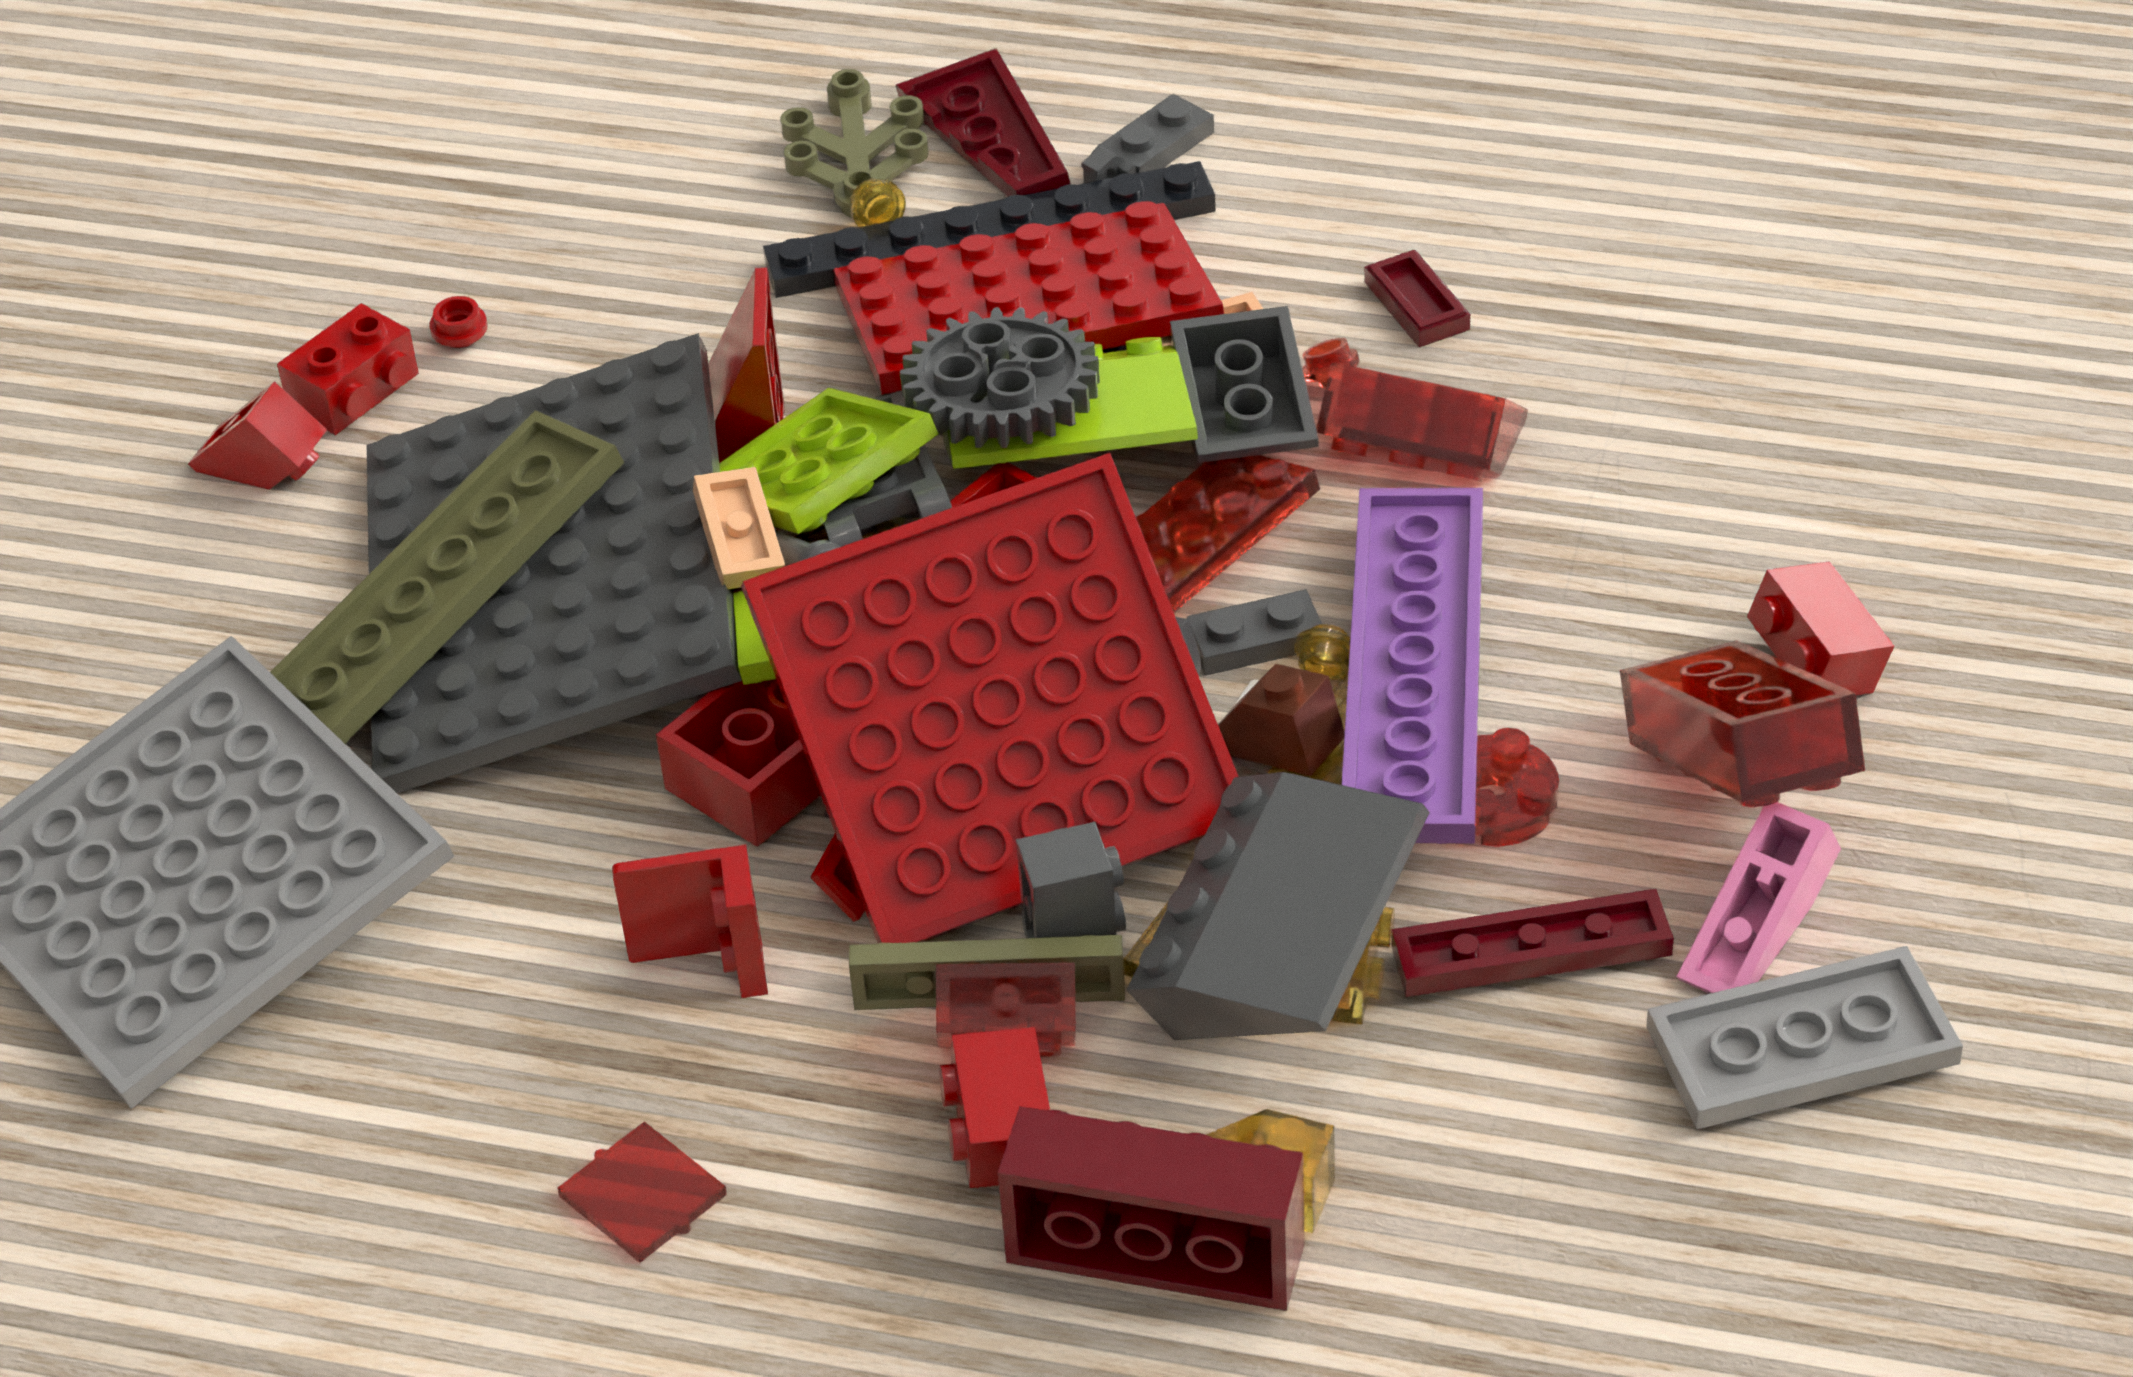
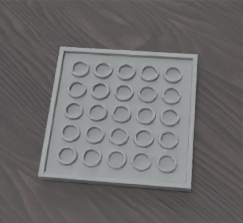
[0,636,454,1109]

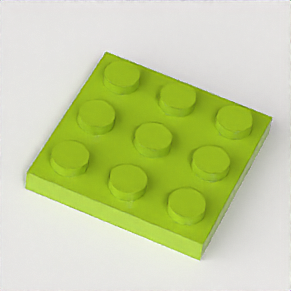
[719,387,939,534]

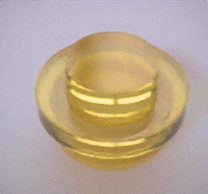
[850,179,906,227]
[1294,624,1351,680]

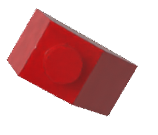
[188,381,327,490]

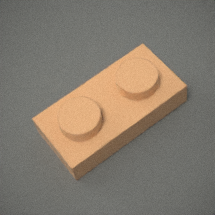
[693,467,785,589]

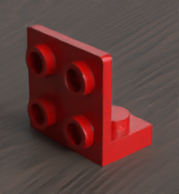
[612,845,768,998]

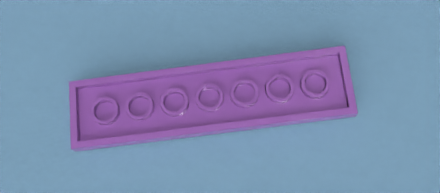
[1342,488,1483,844]

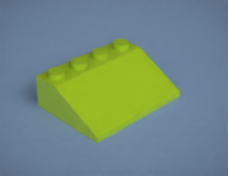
[943,337,1198,469]

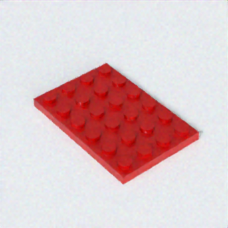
[834,201,1224,395]

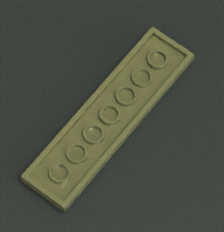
[270,410,625,744]

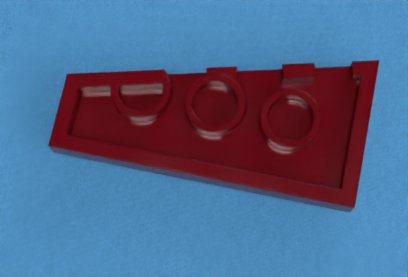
[895,48,1071,197]

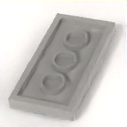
[1646,946,1963,1129]

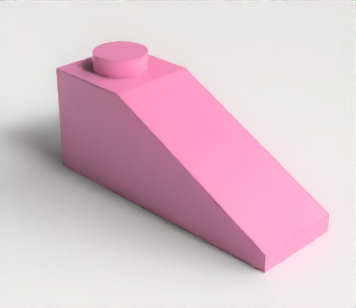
[1676,798,1841,994]

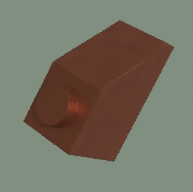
[1218,664,1345,776]

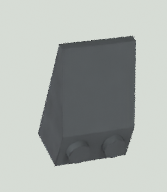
[1170,306,1319,463]

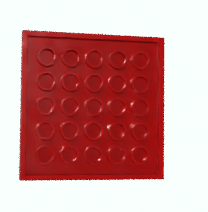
[741,453,1239,943]

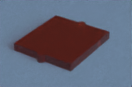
[557,1121,727,1263]

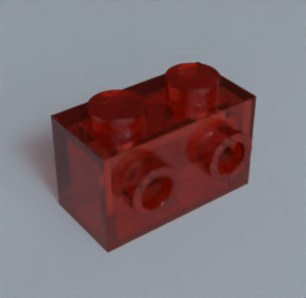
[936,963,1076,1058]

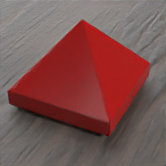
[810,834,865,922]

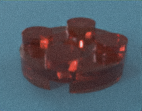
[1475,727,1559,847]

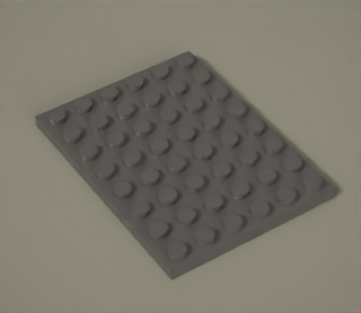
[366,333,742,793]

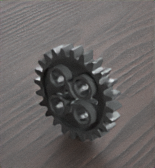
[900,307,1100,448]

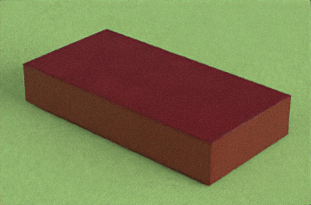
[1364,249,1471,348]

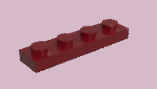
[1391,888,1674,997]

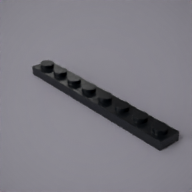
[763,161,1216,298]

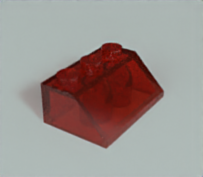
[1316,362,1528,482]

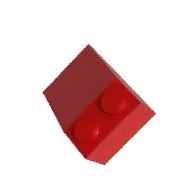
[709,267,785,463]

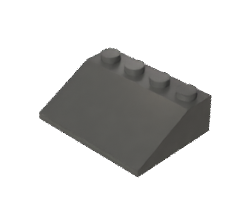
[1126,772,1430,1040]

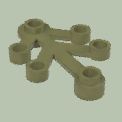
[780,69,929,219]

